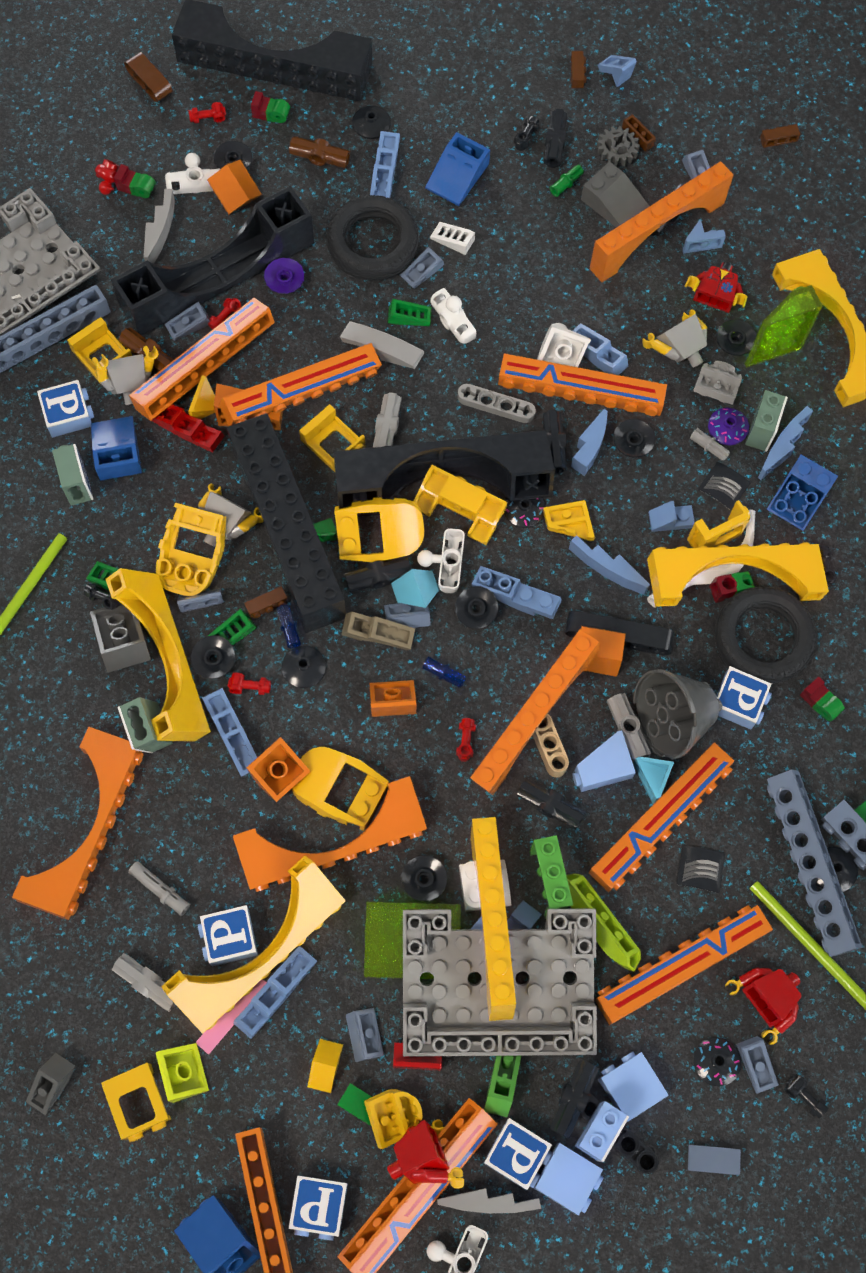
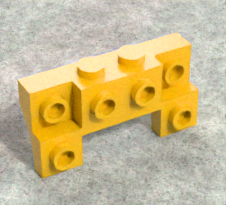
[413,465,507,545]

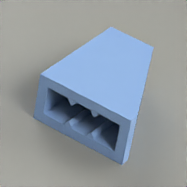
[573,730,636,792]

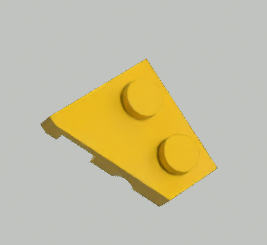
[543,500,595,541]

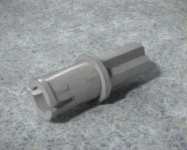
[690,428,730,460]

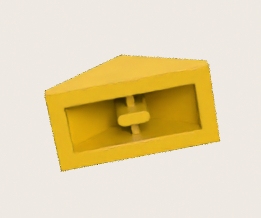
[307,1039,343,1093]

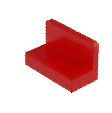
[393,1042,442,1071]

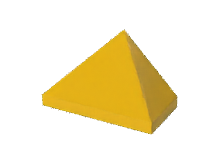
[188,375,215,419]

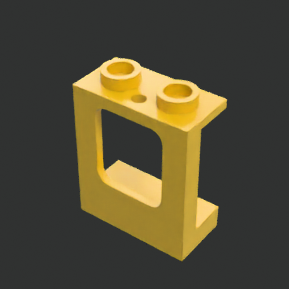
[67,317,132,384]
[299,404,365,472]
[687,500,750,548]
[101,1063,171,1142]

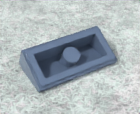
[177,588,224,612]
[384,603,430,628]
[346,1008,384,1062]

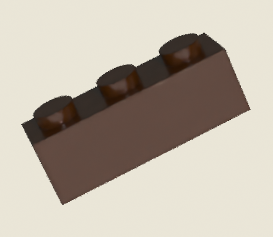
[570,51,587,88]
[622,114,656,152]
[760,124,800,148]
[244,586,288,619]

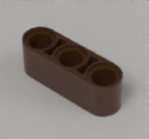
[124,52,173,102]

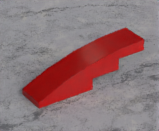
[151,404,224,452]

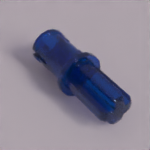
[277,605,301,648]
[422,656,466,688]

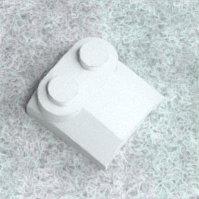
[537,323,591,367]
[459,860,511,912]

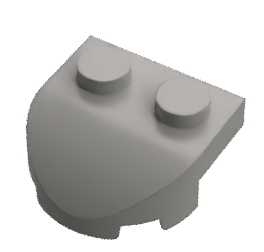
[694,361,742,405]

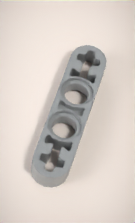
[457,384,536,423]

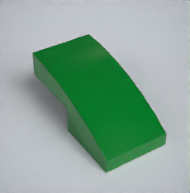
[337,1083,372,1127]

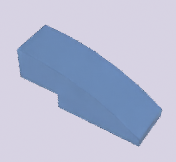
[573,323,628,375]
[571,409,608,476]

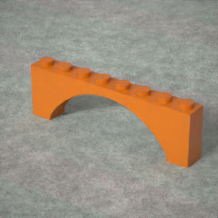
[590,161,733,282]
[470,629,599,796]
[12,727,143,920]
[233,776,427,892]

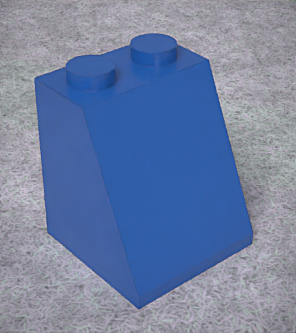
[174,1195,260,1273]

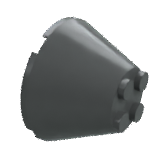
[633,669,722,759]

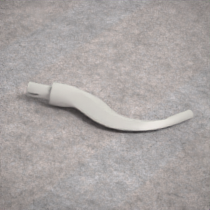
[647,510,756,607]

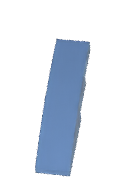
[370,131,400,198]
[758,406,813,480]
[569,536,650,595]
[202,688,257,777]
[233,946,317,1039]

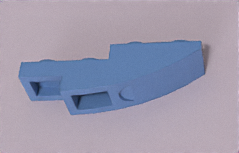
[472,566,562,619]

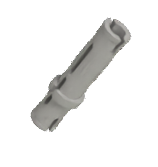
[128,861,191,916]

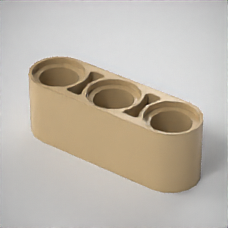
[533,714,569,778]

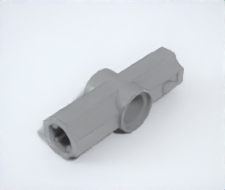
[373,392,402,448]
[607,693,651,762]
[111,953,176,1012]

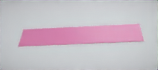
[196,979,267,1054]

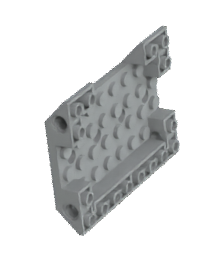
[0,188,101,336]
[403,908,597,1056]

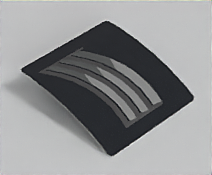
[698,462,751,510]
[677,845,725,893]

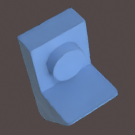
[598,55,637,87]
[683,220,726,254]
[648,501,695,532]
[507,900,542,929]

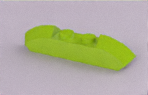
[566,874,641,972]

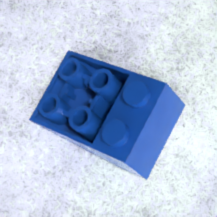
[425,132,490,206]
[91,416,142,481]
[767,455,838,531]

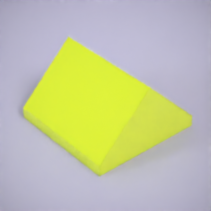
[156,1043,209,1103]

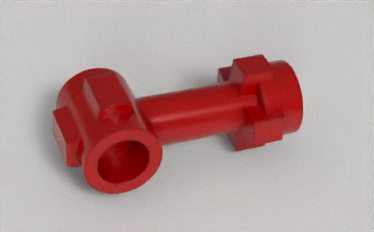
[188,102,226,123]
[208,298,241,329]
[228,673,271,695]
[456,718,476,762]

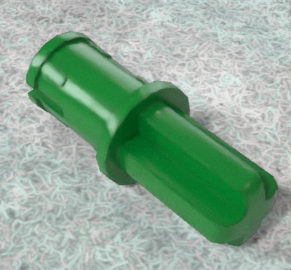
[550,165,584,197]

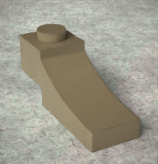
[341,612,415,650]

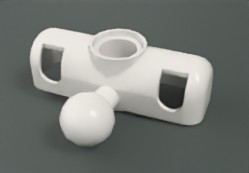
[165,153,220,194]
[430,288,476,344]
[417,529,465,593]
[427,1225,488,1273]

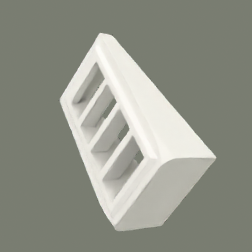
[430,222,475,255]

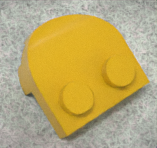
[364,1089,422,1149]

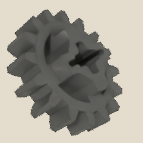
[596,126,640,167]

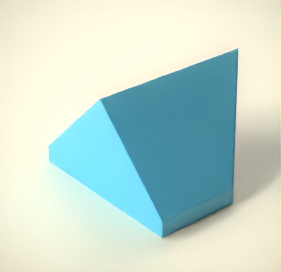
[391,569,439,608]
[633,757,674,804]

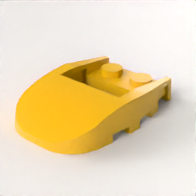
[334,497,424,562]
[156,503,227,596]
[292,747,389,831]

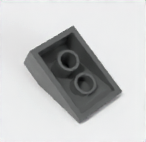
[581,161,650,228]
[90,604,151,673]

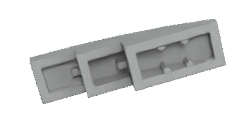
[144,189,175,264]
[340,321,424,369]
[437,1188,541,1214]

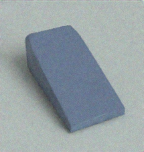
[682,150,710,180]
[400,247,444,289]
[165,302,210,341]
[736,1036,779,1094]
[687,1145,741,1175]

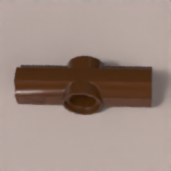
[289,136,350,168]
[119,327,174,372]

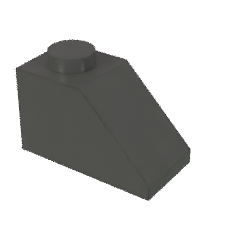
[26,1053,75,1115]

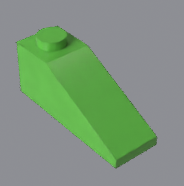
[484,1055,521,1117]

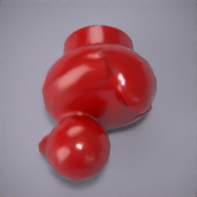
[95,159,119,195]

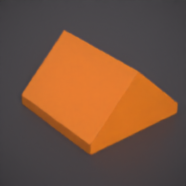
[207,160,262,215]
[581,626,625,677]
[370,680,416,717]
[246,737,310,802]

